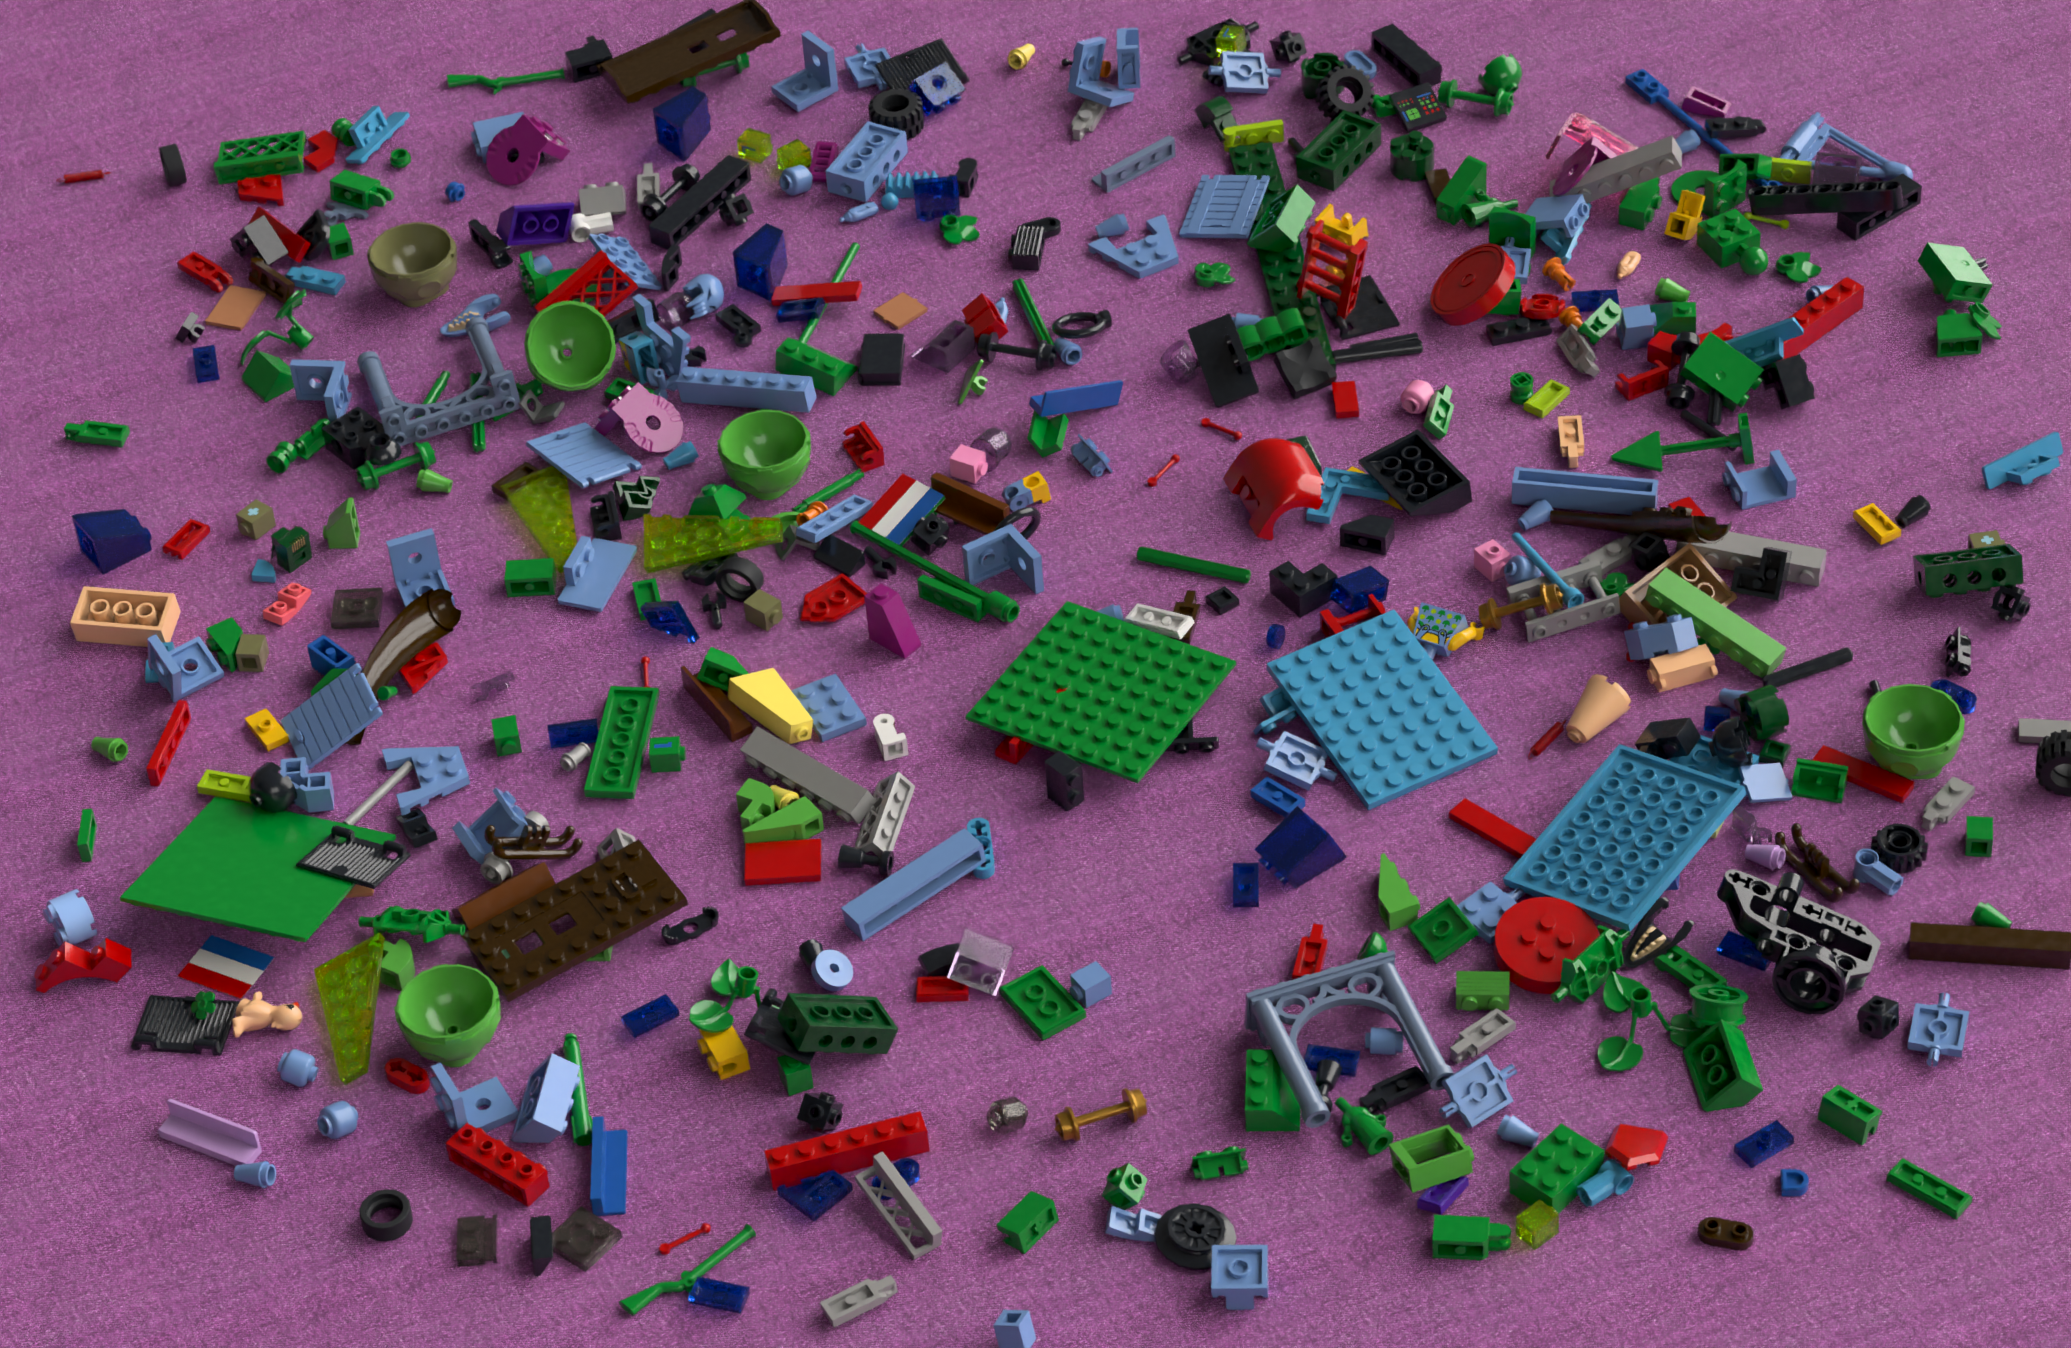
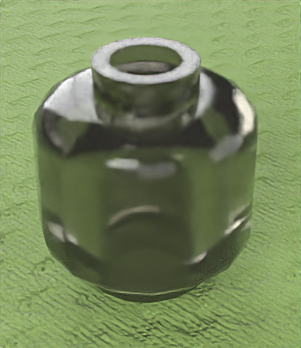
[987,1096,1028,1134]

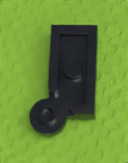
[715,304,761,348]

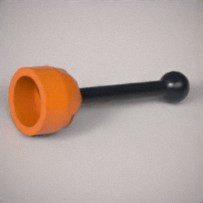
[1061,58,1111,78]

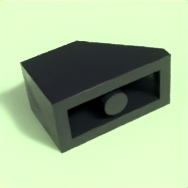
[1340,515,1395,555]

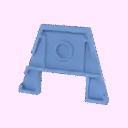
[1088,214,1179,279]
[632,294,691,376]
[382,746,470,815]

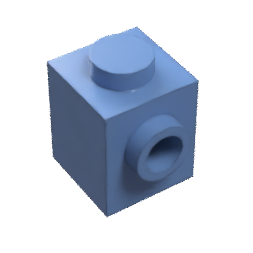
[1070,961,1112,1008]
[993,1310,1036,1348]

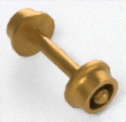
[1478,583,1563,630]
[1054,1088,1147,1141]

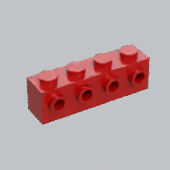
[445,1123,550,1207]

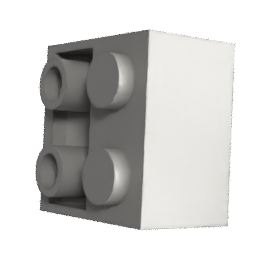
[579,182,627,217]

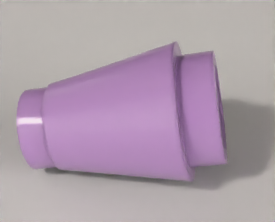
[1745,844,1785,870]

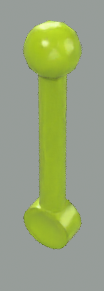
[1743,212,1789,229]

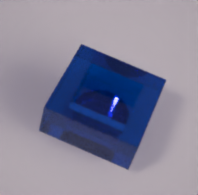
[1704,706,1731,731]

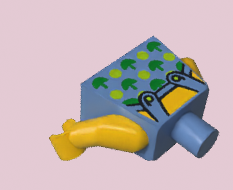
[1407,602,1485,660]

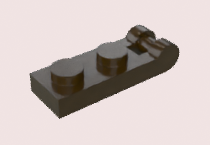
[248,257,295,304]

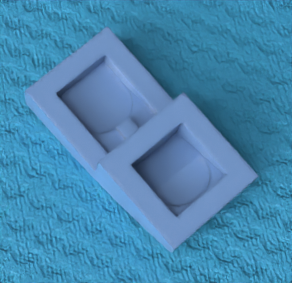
[1105,1206,1162,1242]

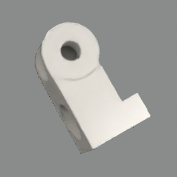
[873,714,908,761]

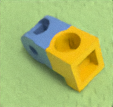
[1002,471,1051,511]

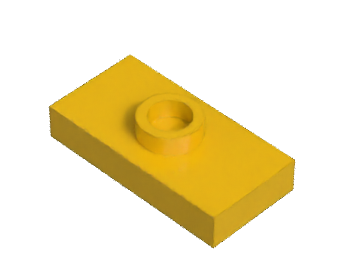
[1853,503,1901,545]
[245,708,290,751]

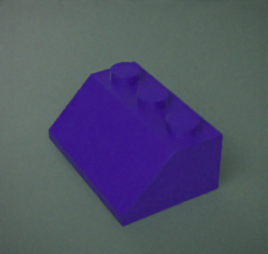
[496,202,575,246]

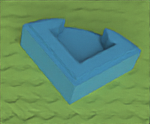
[251,559,276,583]

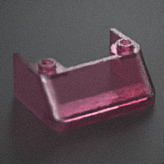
[1545,113,1639,203]

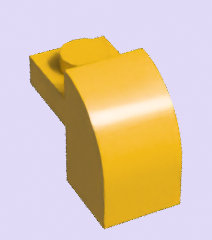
[1664,190,1705,240]

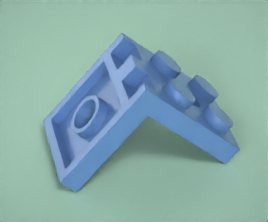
[771,31,838,112]
[1067,36,1134,107]
[290,359,352,423]
[962,524,1044,594]
[386,528,455,608]
[147,634,224,703]
[430,1062,518,1132]

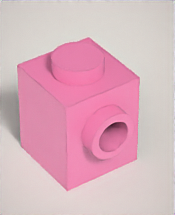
[949,444,988,484]
[1474,539,1511,582]

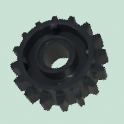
[1871,824,1928,873]

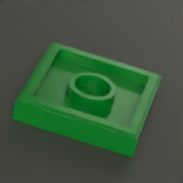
[1407,897,1479,964]

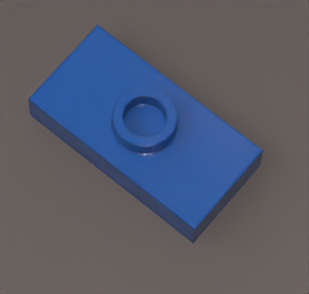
[1250,777,1305,820]

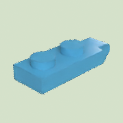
[285,266,346,295]

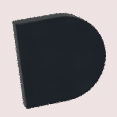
[296,209,330,261]

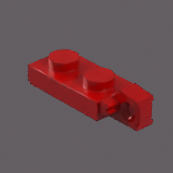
[1292,923,1328,980]

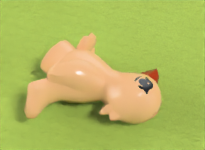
[232,991,302,1038]

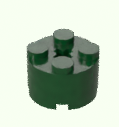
[1301,53,1344,99]
[1390,131,1434,182]
[1734,685,1789,742]

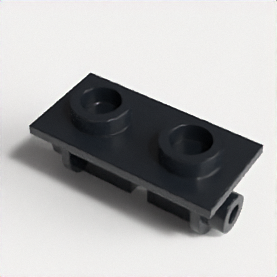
[1944,627,1971,677]

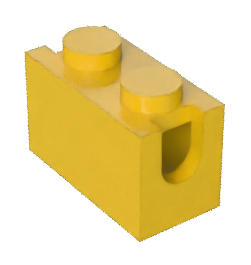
[697,1026,750,1080]

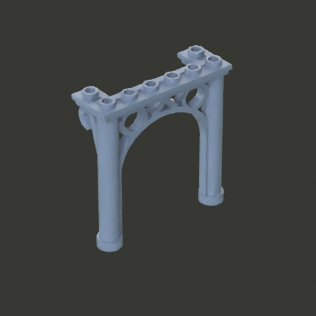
[357,317,521,446]
[1244,950,1454,1128]

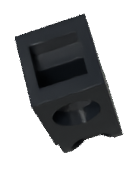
[947,158,979,198]

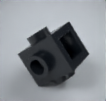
[1270,30,1307,63]
[718,193,754,227]
[911,513,950,556]
[1630,531,1670,572]
[1991,585,2031,622]
[1857,995,1899,1039]
[797,1092,844,1133]

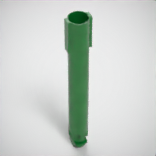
[563,1033,593,1146]

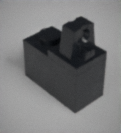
[565,36,613,83]
[1635,717,1701,760]

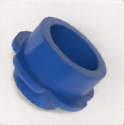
[445,181,465,202]

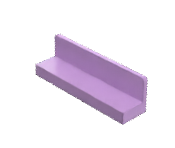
[158,1098,262,1166]

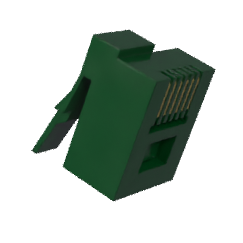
[270,526,312,573]

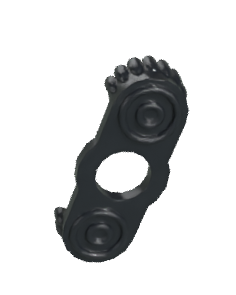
[661,906,719,945]

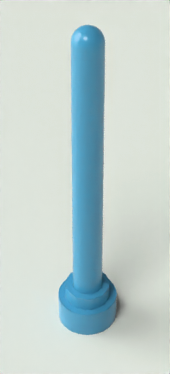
[1511,532,1584,608]

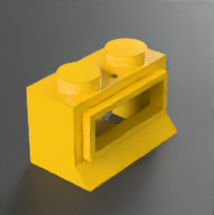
[1314,204,1368,246]

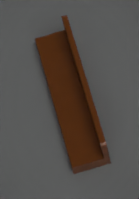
[930,472,1010,535]
[680,666,753,742]
[451,861,556,931]

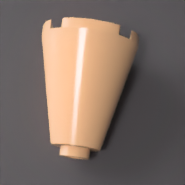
[1566,674,1631,743]

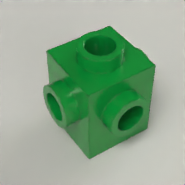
[1102,1163,1148,1210]

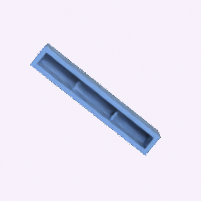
[676,367,817,413]
[1512,467,1658,515]
[841,828,986,941]

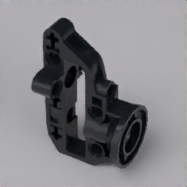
[1717,869,1881,1015]

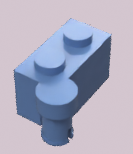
[1616,304,1656,350]

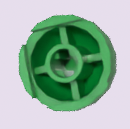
[1478,53,1522,96]

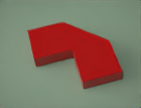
[303,129,339,173]

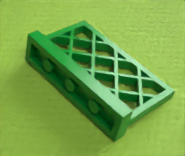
[214,131,306,184]

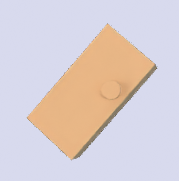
[70,586,181,647]

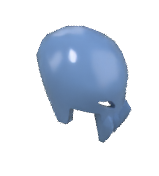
[683,274,724,319]

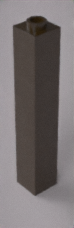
[1909,922,2071,970]

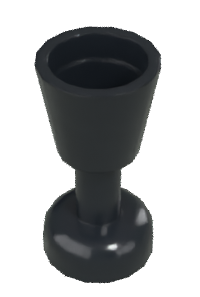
[838,844,894,876]
[1316,1059,1342,1113]

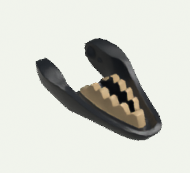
[1623,897,1695,968]

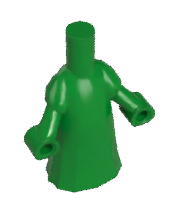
[1461,189,1519,228]
[1335,1097,1394,1155]

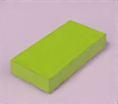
[1524,379,1570,419]

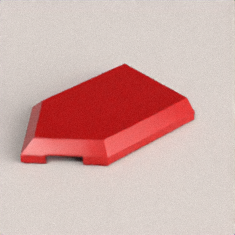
[800,573,868,622]
[1605,1124,1668,1171]

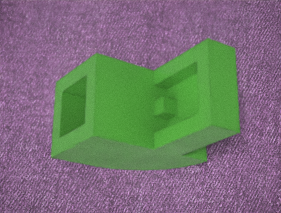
[736,778,776,830]
[368,937,416,991]

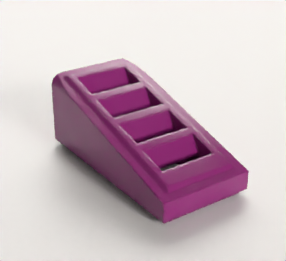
[1681,86,1732,118]
[809,141,839,182]

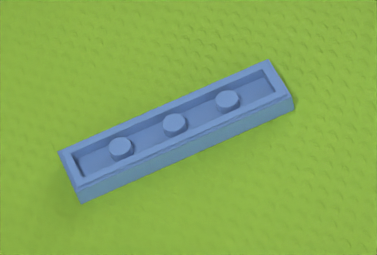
[796,494,873,543]

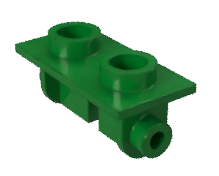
[293,418,330,460]
[1191,1146,1249,1181]

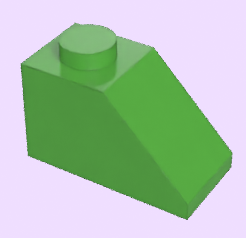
[323,498,361,549]

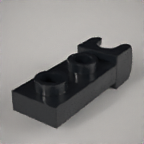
[468,218,513,269]

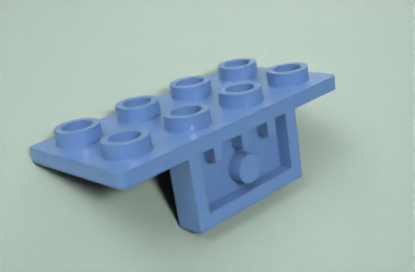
[588,234,662,291]
[558,536,637,612]

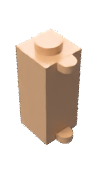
[1647,644,1718,693]

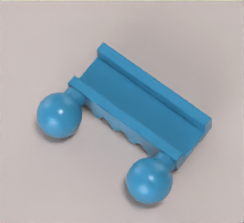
[881,171,942,210]

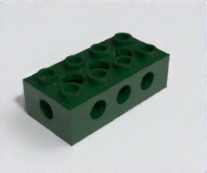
[1296,110,1381,191]
[1913,544,2024,598]
[777,993,899,1055]

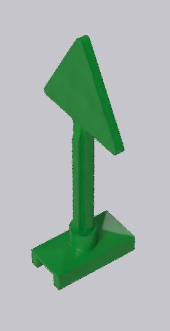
[1611,413,1755,472]

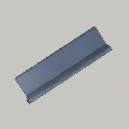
[1092,135,1176,193]

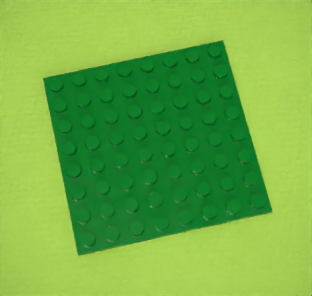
[966,601,1237,783]
[120,796,396,942]

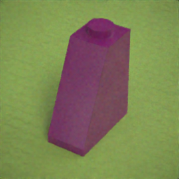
[864,583,921,659]

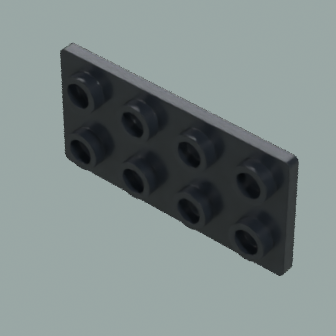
[1187,314,1259,408]

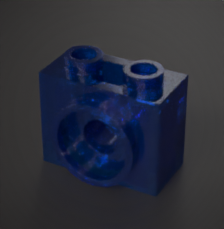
[907,62,966,116]

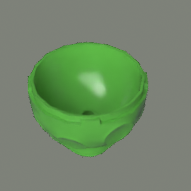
[524,301,616,392]
[717,409,811,500]
[1862,684,1965,780]
[394,964,501,1068]

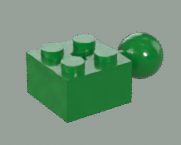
[1697,208,1769,276]

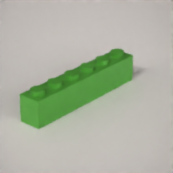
[1645,568,1786,678]

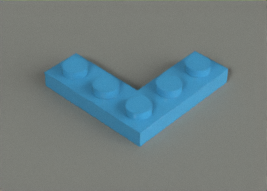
[1306,467,1390,524]

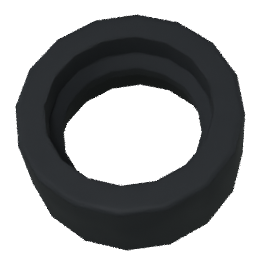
[159,143,187,187]
[716,557,764,602]
[359,1189,413,1242]

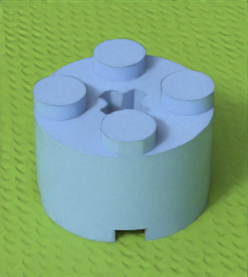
[43,889,97,947]

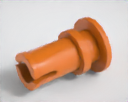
[1542,257,1576,291]
[1558,306,1588,338]
[796,501,828,526]

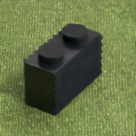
[1008,225,1045,270]
[1045,751,1085,811]

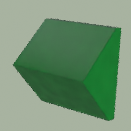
[241,350,294,403]

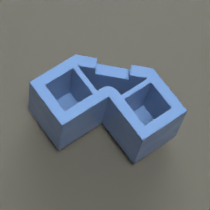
[1624,614,1698,660]
[280,757,334,813]

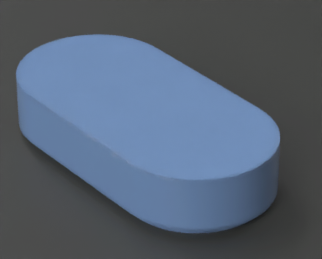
[1344,50,1377,80]

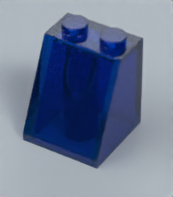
[653,86,711,162]
[732,223,788,301]
[71,509,152,575]
[1254,806,1347,889]

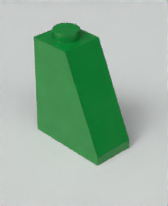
[1436,155,1487,225]

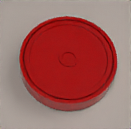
[1430,243,1516,326]
[1493,897,1599,994]

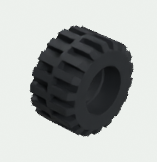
[1315,65,1375,122]
[868,88,924,140]
[2035,730,2071,797]

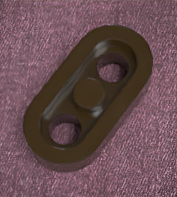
[1698,1217,1754,1251]

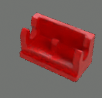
[1615,359,1669,401]
[842,421,885,473]

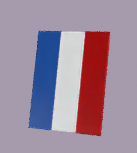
[178,935,275,999]

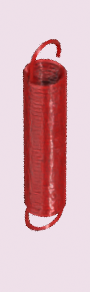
[56,169,112,184]
[1528,720,1567,759]

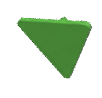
[958,359,988,405]

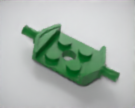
[358,906,465,943]
[1551,925,1631,1004]

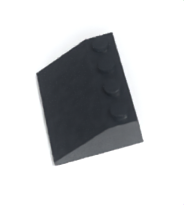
[1358,429,1472,516]

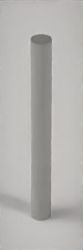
[342,761,414,825]

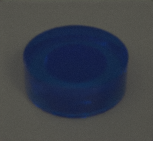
[1266,624,1285,649]

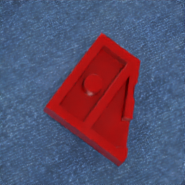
[237,174,285,206]
[398,642,448,694]

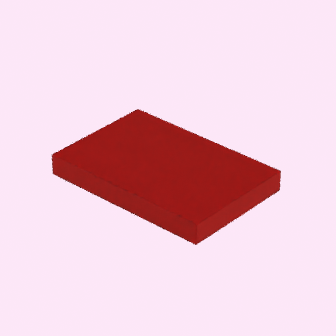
[745,839,822,886]

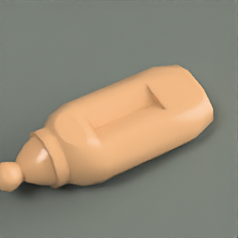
[1617,251,1641,279]

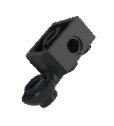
[322,406,401,470]

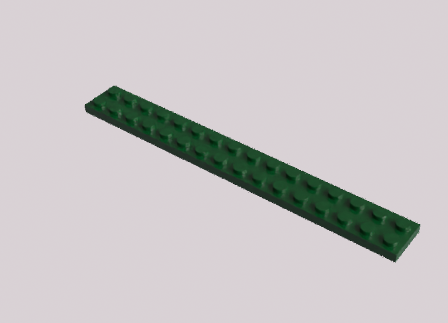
[1228,142,1336,371]

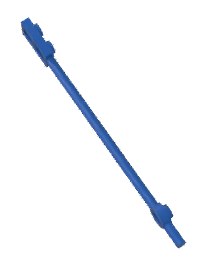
[1625,69,1782,186]

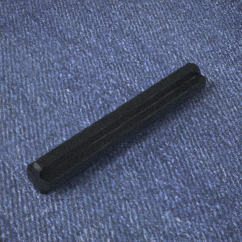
[1332,339,1423,364]
[1762,647,1853,687]

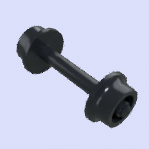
[640,164,700,222]
[977,332,1057,370]
[1664,332,1700,409]

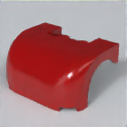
[1223,438,1324,541]

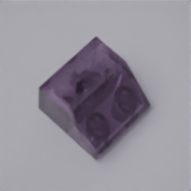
[1812,152,1862,184]
[911,320,975,373]
[947,926,1015,996]

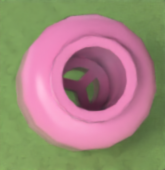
[1400,380,1434,414]

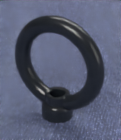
[1052,309,1112,339]
[993,507,1041,540]

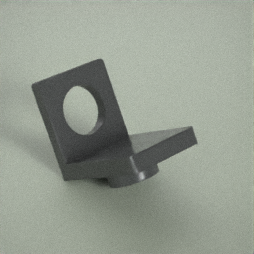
[518,390,565,425]
[775,524,820,561]

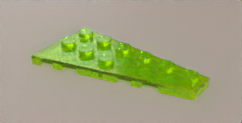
[501,466,577,573]
[643,514,783,574]
[314,932,385,1085]

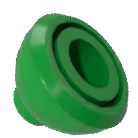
[1357,932,1389,960]

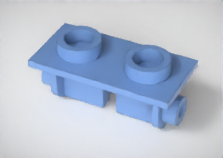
[1071,434,1113,477]

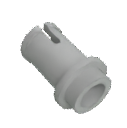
[560,742,591,771]

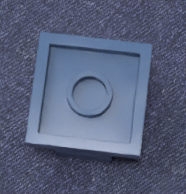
[1211,1245,1268,1310]

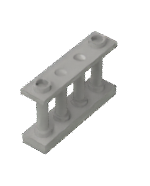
[1506,559,1620,643]

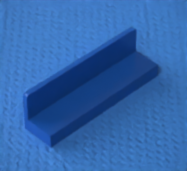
[1029,380,1123,417]
[590,1116,628,1216]

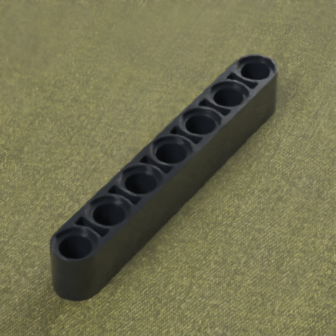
[1748,181,1904,216]

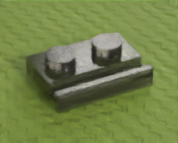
[457,1214,498,1267]

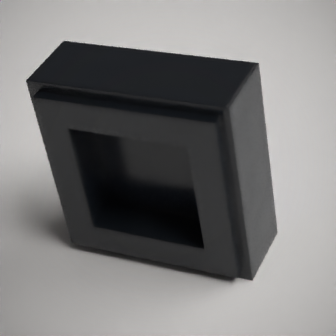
[1205,586,1239,615]

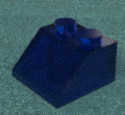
[913,176,961,222]

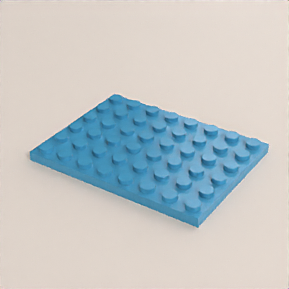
[1266,609,1498,811]
[1503,744,1747,932]

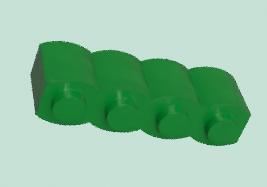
[1237,308,1309,361]

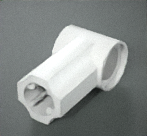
[570,212,614,242]

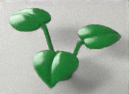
[241,289,314,365]
[689,958,779,1033]
[1598,971,1712,1072]

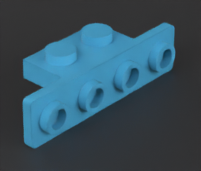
[345,106,410,165]
[1541,203,1592,266]
[1725,317,1804,367]
[1981,432,2063,489]
[1253,688,1297,735]

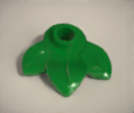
[939,215,980,245]
[1776,252,1822,283]
[1195,262,1235,288]
[1968,302,2002,340]
[1600,572,1635,598]

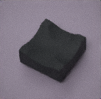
[1274,337,1337,399]

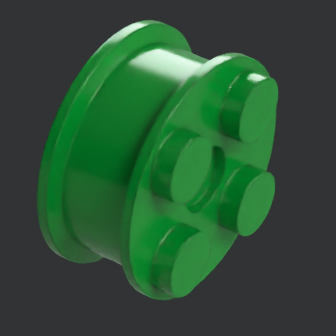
[1687,984,1748,1028]

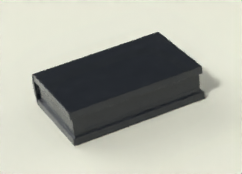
[858,333,905,386]

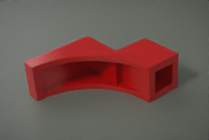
[1647,322,1733,371]
[34,938,132,994]

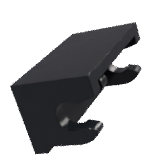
[590,491,622,541]

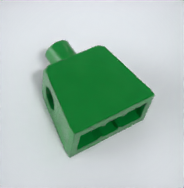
[1936,309,1983,358]

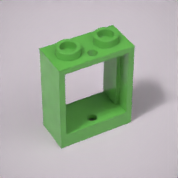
[1389,1125,1474,1193]

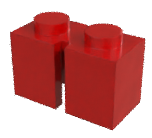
[962,293,1009,343]

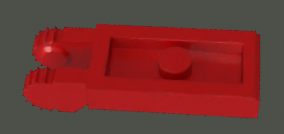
[177,251,234,293]

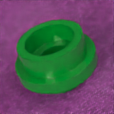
[389,148,411,168]

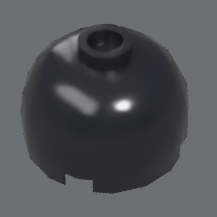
[1709,716,1753,768]
[249,762,297,813]

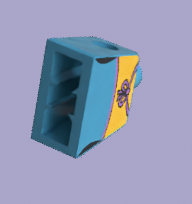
[619,331,659,385]

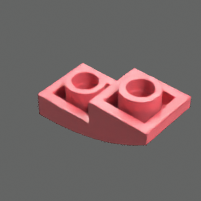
[263,582,311,626]

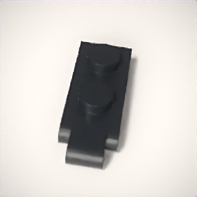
[1704,116,1766,139]

